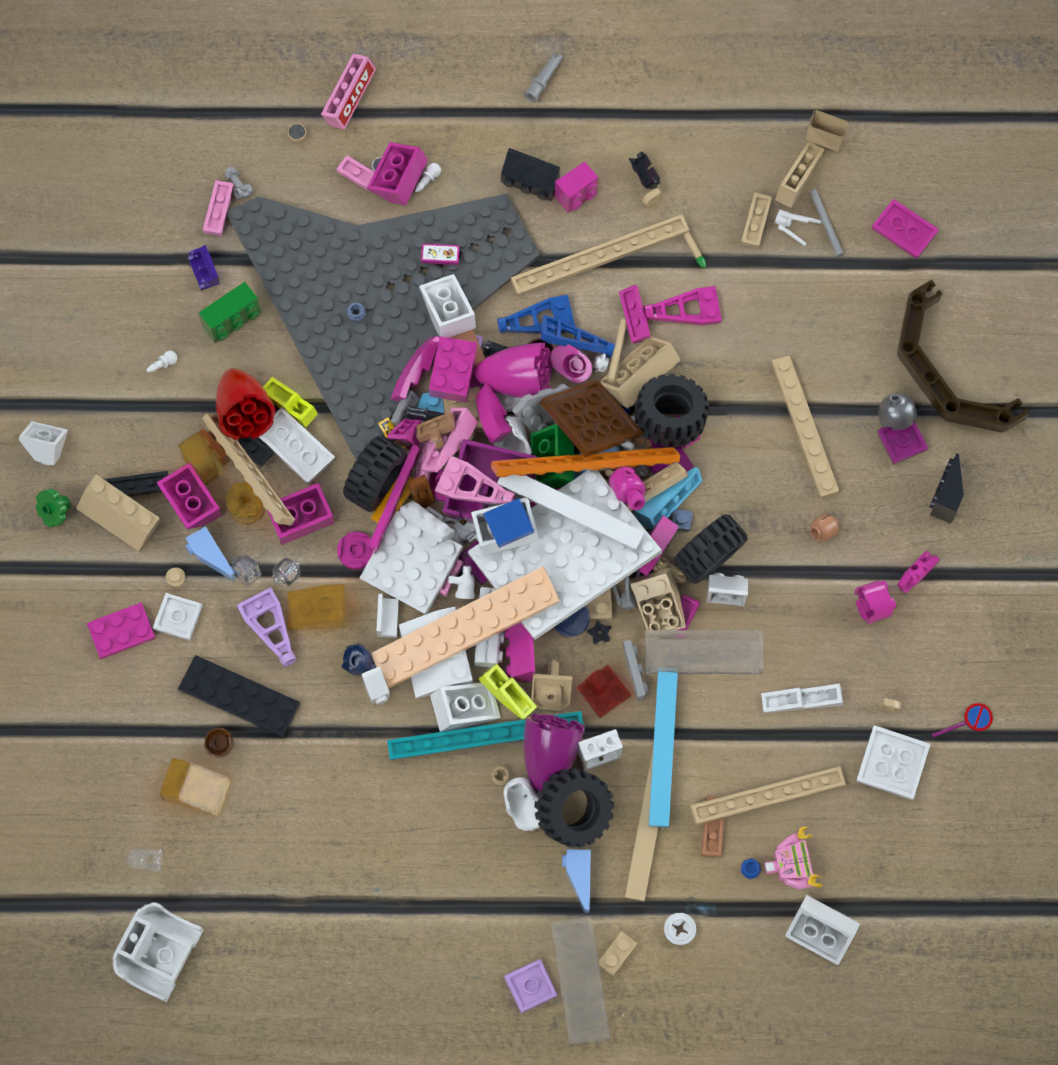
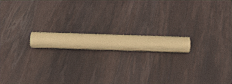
[607,319,627,383]

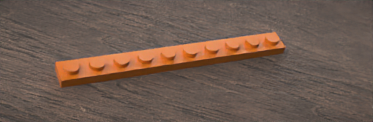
[491,447,680,478]

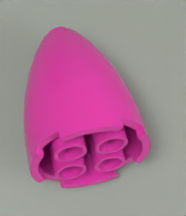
[474,343,552,398]

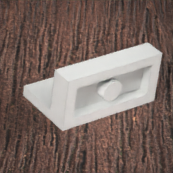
[376,594,399,638]

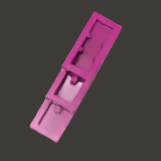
[390,336,440,402]

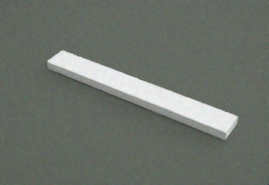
[497,475,645,550]

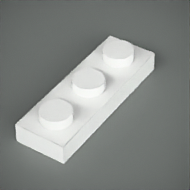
[399,501,455,543]

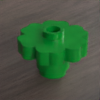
[35,488,71,527]

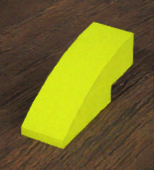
[263,377,318,428]
[478,664,537,720]

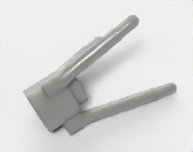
[612,571,640,610]

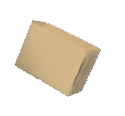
[806,110,849,152]

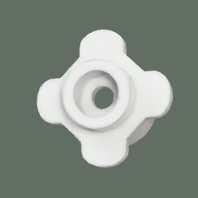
[593,353,609,373]

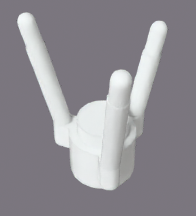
[775,210,822,246]

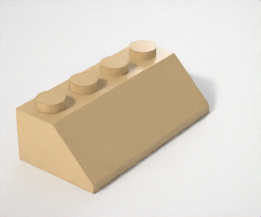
[599,337,680,408]
[76,475,161,552]

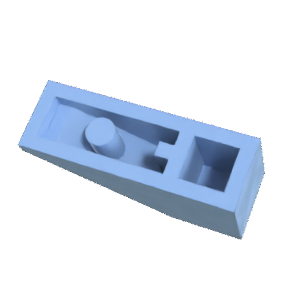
[185,526,236,581]
[562,849,591,913]

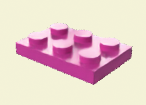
[871,199,939,259]
[87,602,155,660]

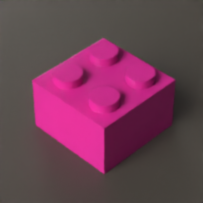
[555,161,598,213]

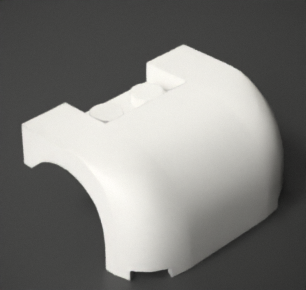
[113,902,204,1003]

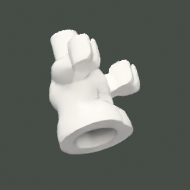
[448,566,475,599]

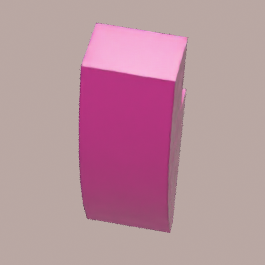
[476,383,512,444]

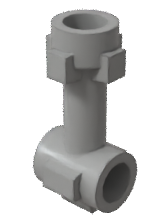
[225,167,252,199]

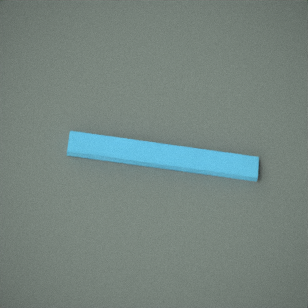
[649,671,678,828]

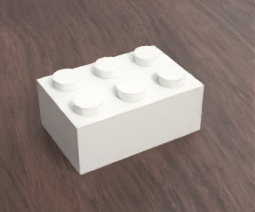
[471,497,539,556]

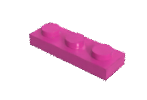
[619,285,651,344]

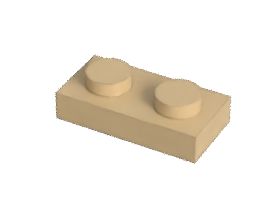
[597,931,638,976]

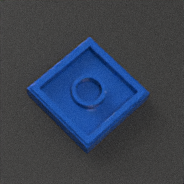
[483,498,535,548]

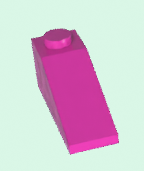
[388,419,422,449]
[638,515,679,576]

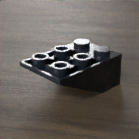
[929,453,964,524]

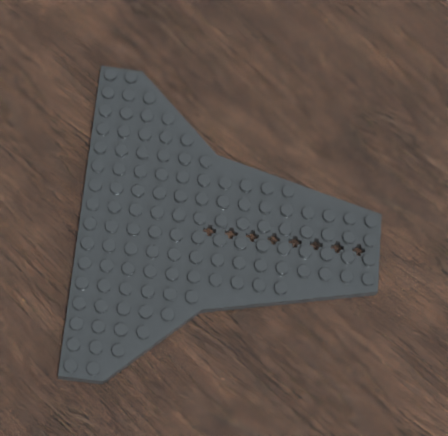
[227,194,540,460]

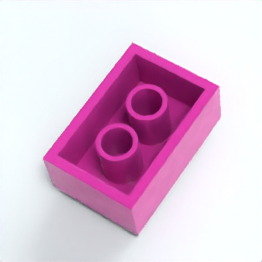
[429,336,478,403]
[266,483,335,545]

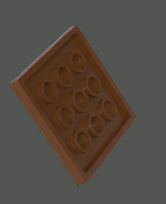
[540,380,643,457]

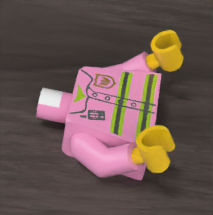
[764,827,822,889]

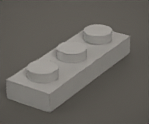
[623,640,648,701]

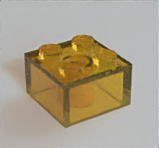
[178,432,223,486]

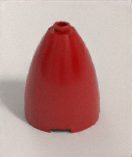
[216,368,275,440]

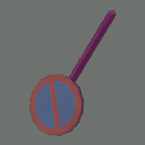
[932,703,993,737]

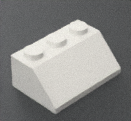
[785,895,860,965]

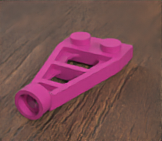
[644,286,722,325]

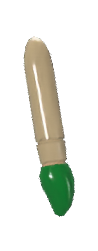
[683,232,706,269]

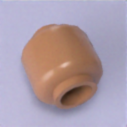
[810,514,839,542]

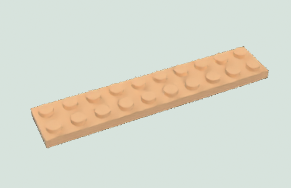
[371,566,560,689]

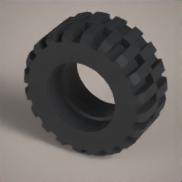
[634,374,709,447]
[343,436,408,512]
[674,514,748,584]
[534,768,614,848]

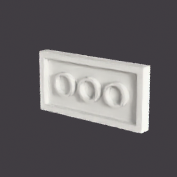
[258,407,335,485]

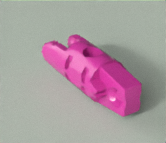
[897,551,940,593]

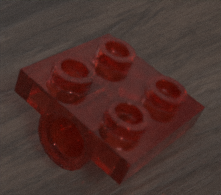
[576,665,631,719]

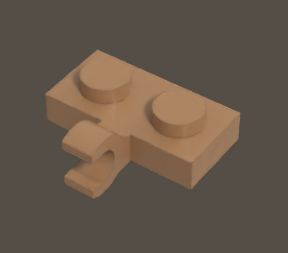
[417,412,455,450]

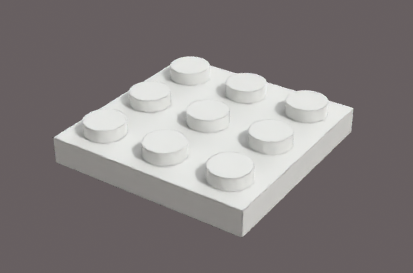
[856,725,930,800]

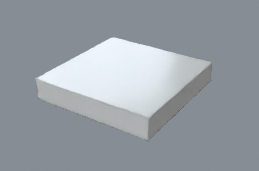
[153,593,203,641]

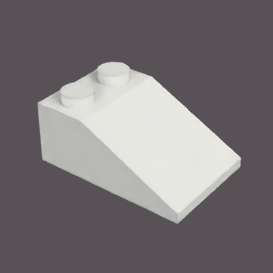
[419,274,476,338]
[430,683,501,732]

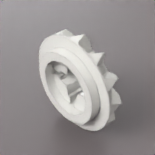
[664,913,696,946]

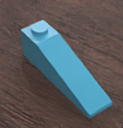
[633,467,703,530]

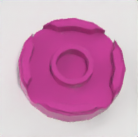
[337,531,373,570]

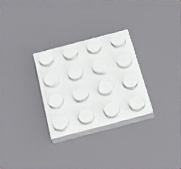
[360,511,464,614]

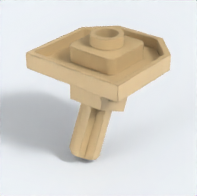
[531,660,572,711]

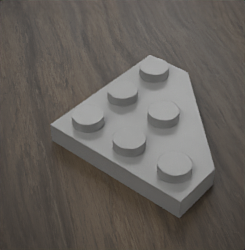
[512,384,570,433]

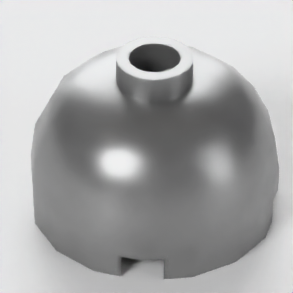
[878,393,917,430]

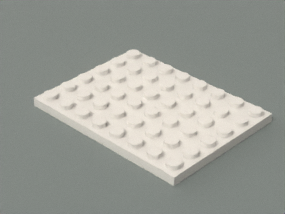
[468,469,662,640]

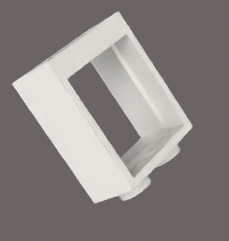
[578,729,623,771]

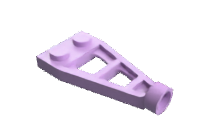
[237,587,297,667]

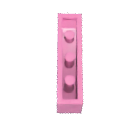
[421,408,478,472]

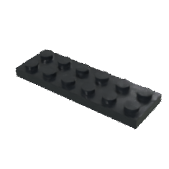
[178,655,301,738]

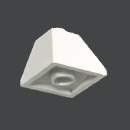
[19,421,68,465]

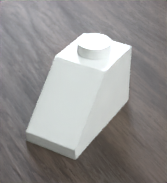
[362,667,390,705]

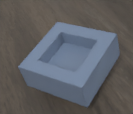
[672,509,693,532]

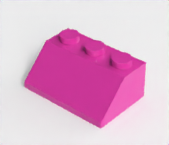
[367,142,428,206]
[157,463,222,530]
[505,622,535,682]

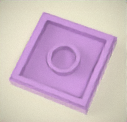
[504,959,558,1014]

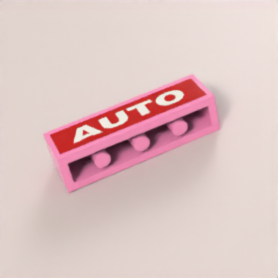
[321,54,376,130]

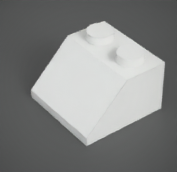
[706,573,748,606]

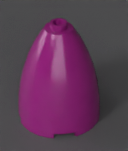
[523,714,585,794]

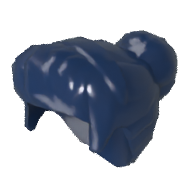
[341,644,377,676]

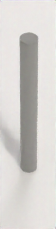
[810,189,844,257]

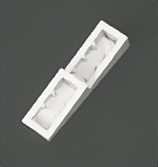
[761,684,844,713]

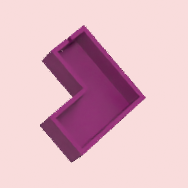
[442,439,537,523]

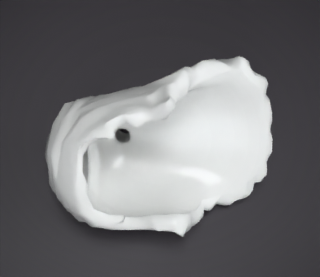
[494,416,532,455]
[503,777,540,831]

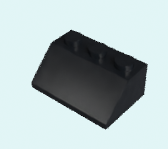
[501,148,561,201]

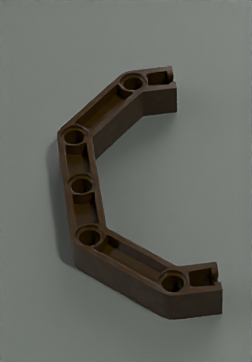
[897,279,1029,432]

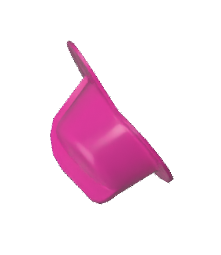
[550,345,592,383]

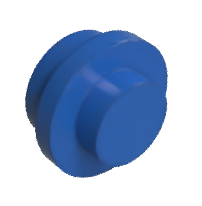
[741,859,761,879]

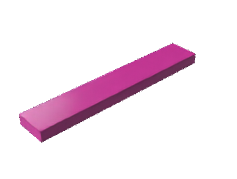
[368,445,420,554]

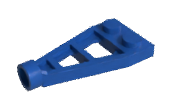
[497,294,575,334]
[540,315,615,358]

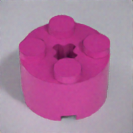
[854,580,896,624]

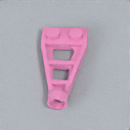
[435,456,516,505]

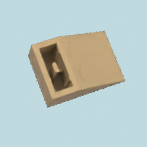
[631,567,686,638]

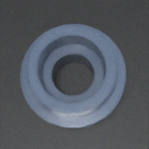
[347,303,366,321]

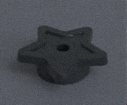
[587,620,612,645]

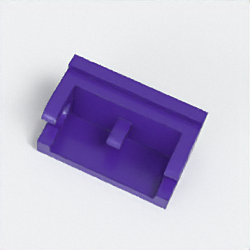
[188,245,220,291]

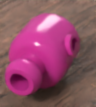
[609,467,645,510]

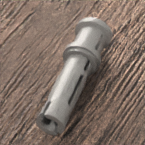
[523,53,563,103]

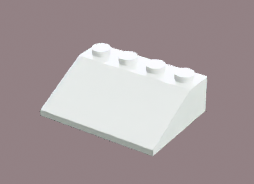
[399,607,473,699]

